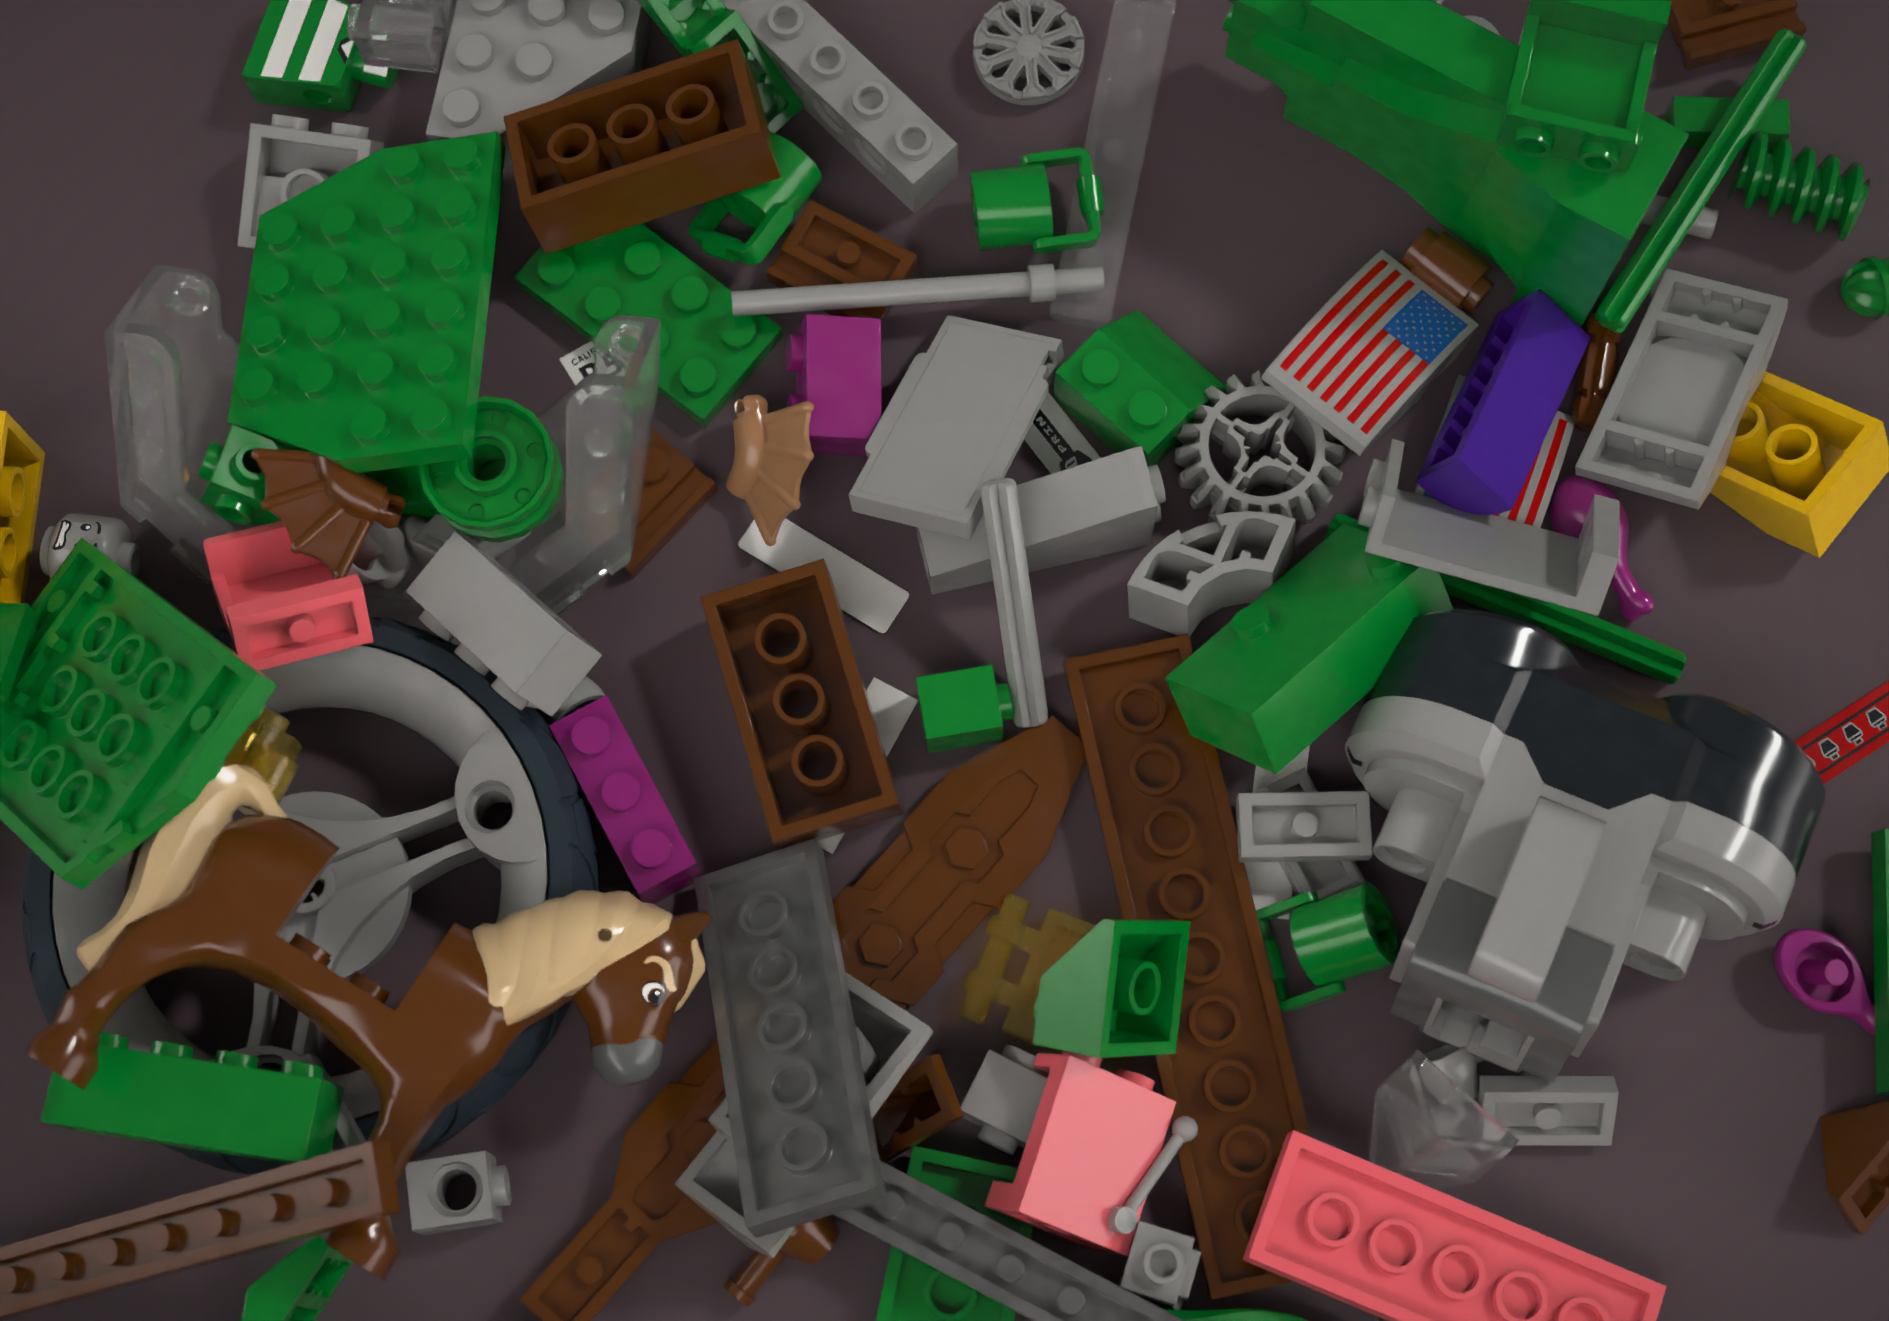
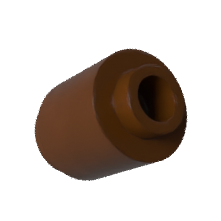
[1400,227,1494,314]

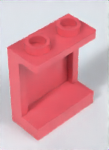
[203,521,374,671]
[984,1050,1176,1256]

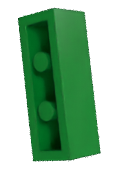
[1665,96,1790,150]

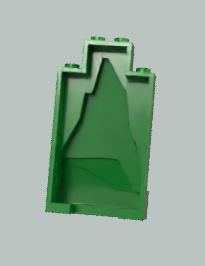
[1222,0,1689,328]

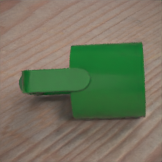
[688,131,822,265]
[969,148,1105,254]
[1256,882,1401,1011]

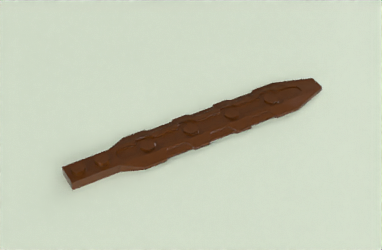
[519,716,1085,1321]

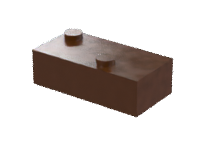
[503,39,781,254]
[700,558,904,850]

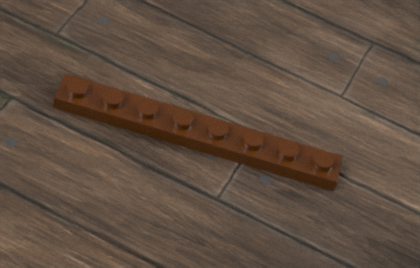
[0,1141,401,1321]

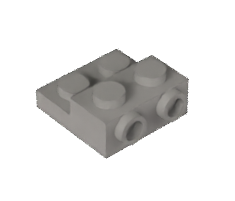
[237,114,384,249]

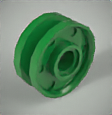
[418,396,564,543]

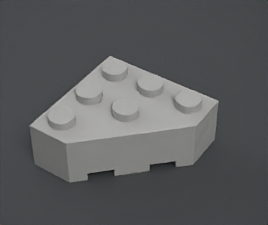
[426,0,651,170]

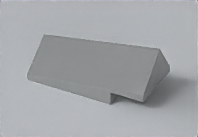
[675,972,933,1258]

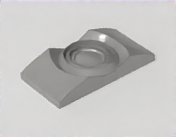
[1575,269,1788,510]

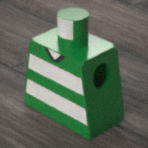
[242,0,400,112]

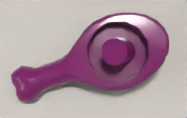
[1550,475,1654,622]
[1773,928,1875,1038]

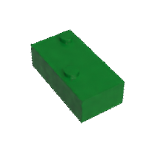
[1165,524,1453,774]

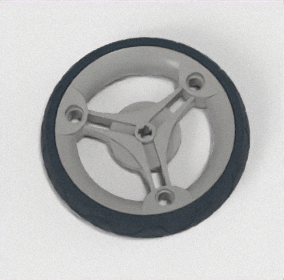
[22,615,599,1175]

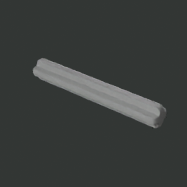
[981,478,1048,728]

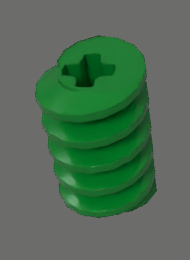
[1727,131,1870,242]

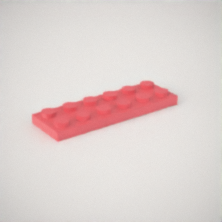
[1242,1130,1667,1321]

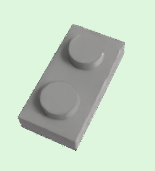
[1236,791,1373,863]
[1475,1076,1619,1146]

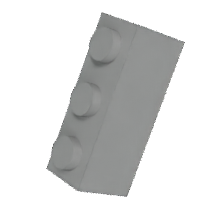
[406,531,602,717]

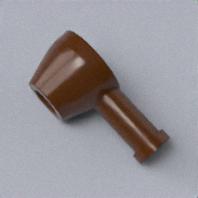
[724,1215,840,1307]

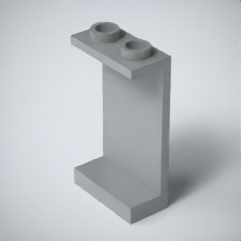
[1358,439,1620,616]

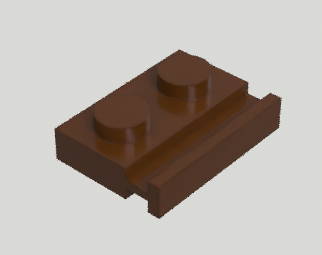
[1668,0,1807,70]
[766,200,918,320]
[564,426,717,580]

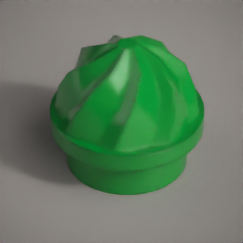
[1840,256,1889,318]

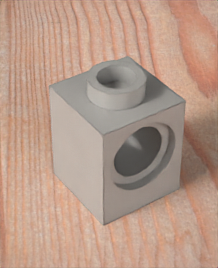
[405,1151,511,1235]

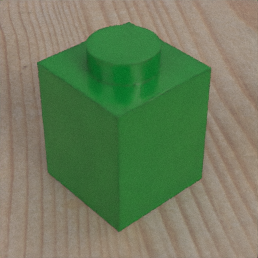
[916,665,1014,754]

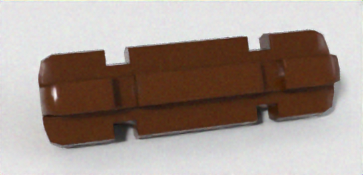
[1571,311,1622,431]

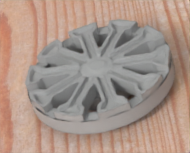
[972,0,1085,105]

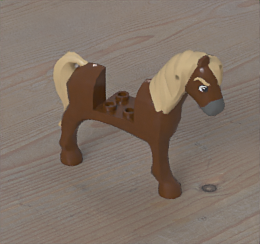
[24,764,712,1281]

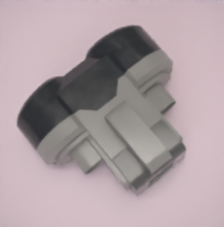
[1345,609,1826,1083]

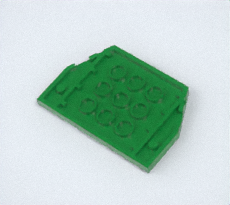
[227,131,506,473]
[0,538,277,889]

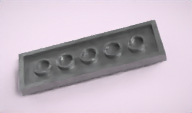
[694,838,886,1238]

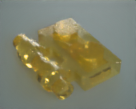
[959,894,1096,1054]

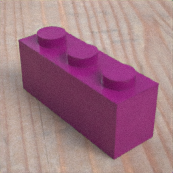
[549,695,702,904]

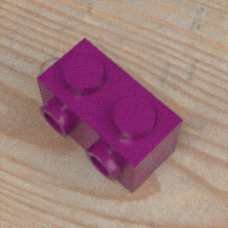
[786,314,881,456]

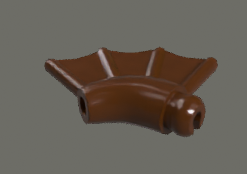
[251,448,406,579]

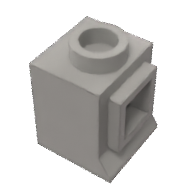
[1118,1221,1201,1310]

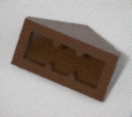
[872,1054,964,1163]
[1820,1100,1889,1236]

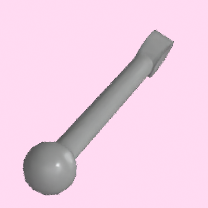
[1107,1116,1198,1234]

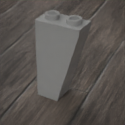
[917,446,1166,595]

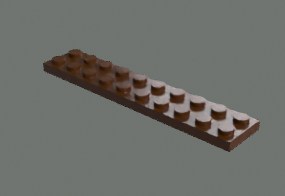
[1063,634,1311,1300]

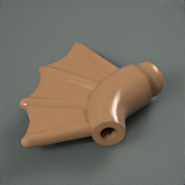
[726,395,814,546]

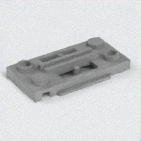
[849,315,1064,540]

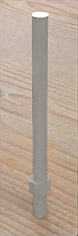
[731,264,1105,316]

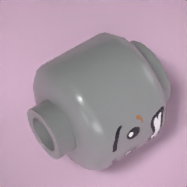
[39,513,142,580]

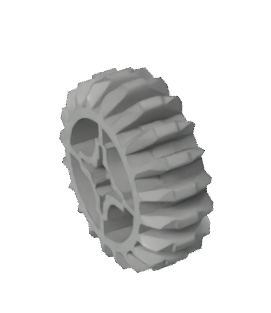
[1174,370,1345,525]

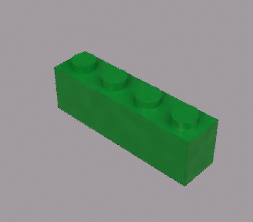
[40,1032,344,1164]

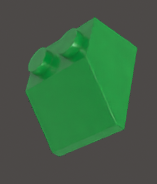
[1053,309,1226,466]
[1033,919,1191,1058]

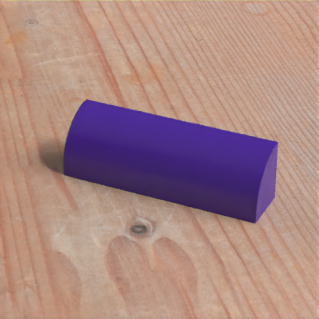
[1415,289,1591,515]

